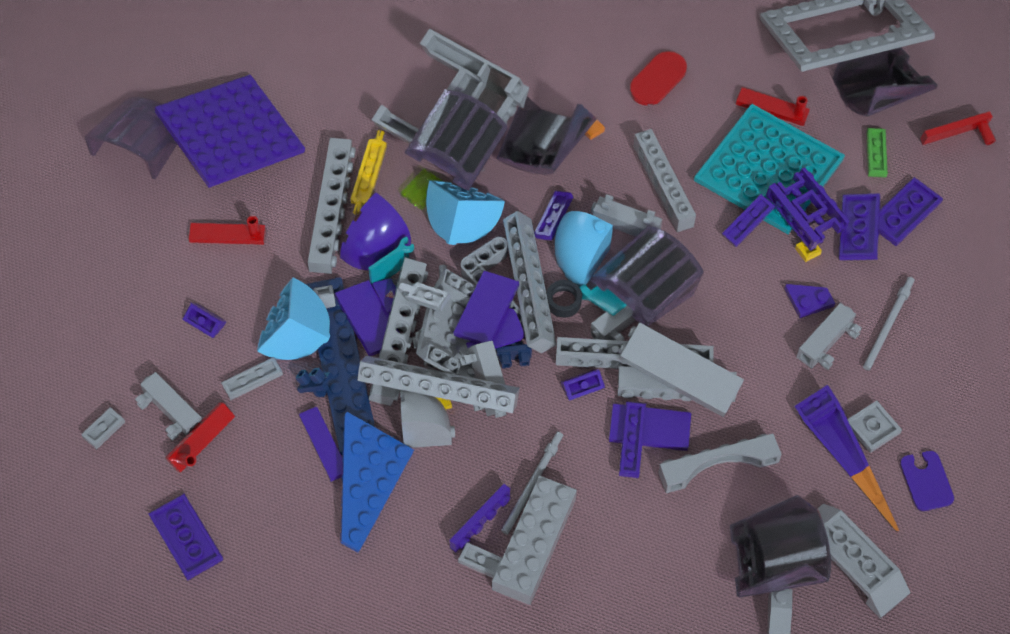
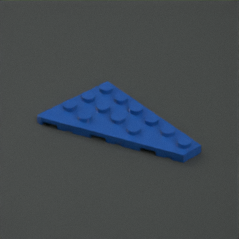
[340,412,414,553]

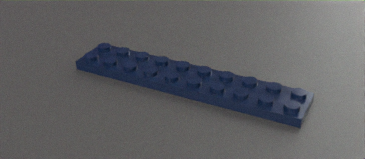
[306,277,375,455]

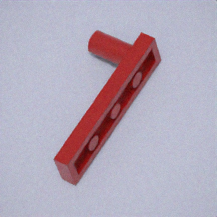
[736,87,810,126]
[920,111,996,145]
[189,216,266,245]
[165,402,235,473]

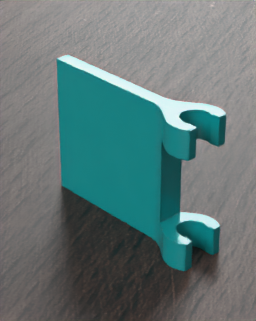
[368,237,414,288]
[579,267,641,316]

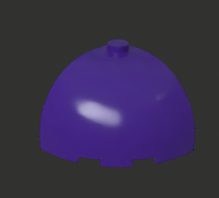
[340,193,411,271]

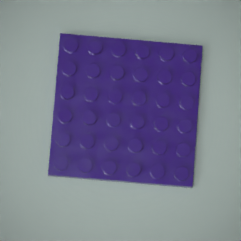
[155,74,305,188]

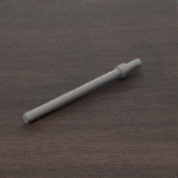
[863,277,915,371]
[501,431,564,535]

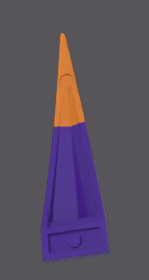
[795,385,899,531]

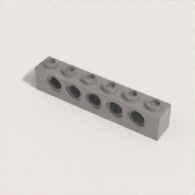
[633,129,696,232]

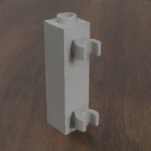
[591,194,662,243]
[590,285,659,341]
[796,303,862,370]
[459,341,507,418]
[135,372,202,440]

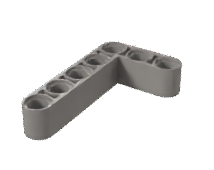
[461,237,524,329]

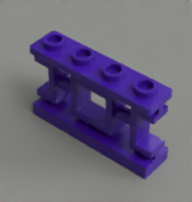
[766,167,849,251]

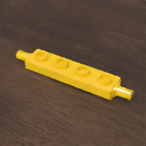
[351,130,387,215]

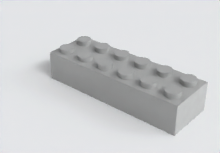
[492,476,577,605]

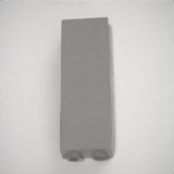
[618,322,744,417]

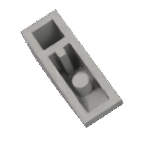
[767,587,792,634]

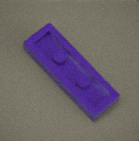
[534,191,573,241]
[722,194,775,247]

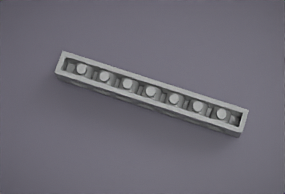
[308,138,356,274]
[503,211,557,353]
[369,258,428,406]
[556,337,714,369]
[357,356,520,413]

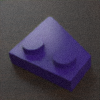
[784,284,835,318]

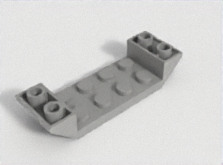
[416,269,476,375]
[794,504,911,619]

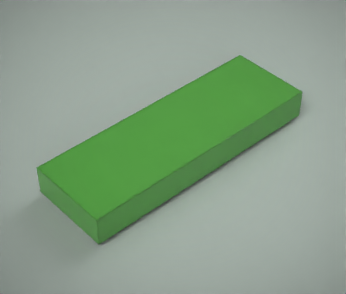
[866,128,888,177]

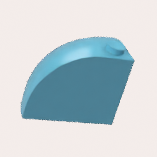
[426,180,505,245]
[555,211,613,287]
[257,278,330,360]

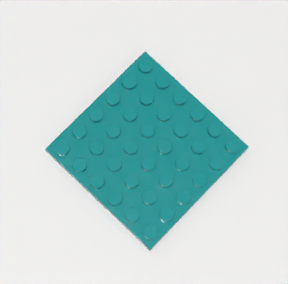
[694,104,845,235]

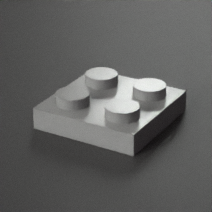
[848,401,902,453]

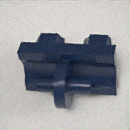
[496,341,532,369]
[295,367,333,398]

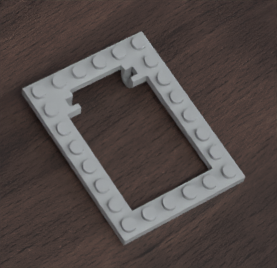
[760,0,935,72]

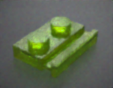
[401,168,443,210]

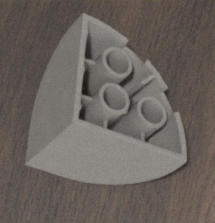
[400,390,455,448]

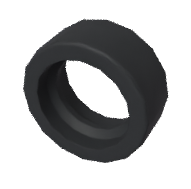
[546,280,582,318]

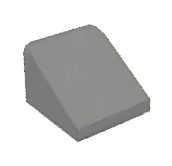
[314,285,336,308]

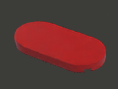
[630,51,687,106]

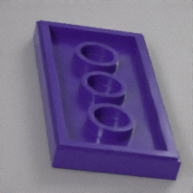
[879,177,943,246]
[839,193,881,260]
[453,271,520,344]
[334,280,400,356]
[609,404,691,451]
[148,494,224,581]

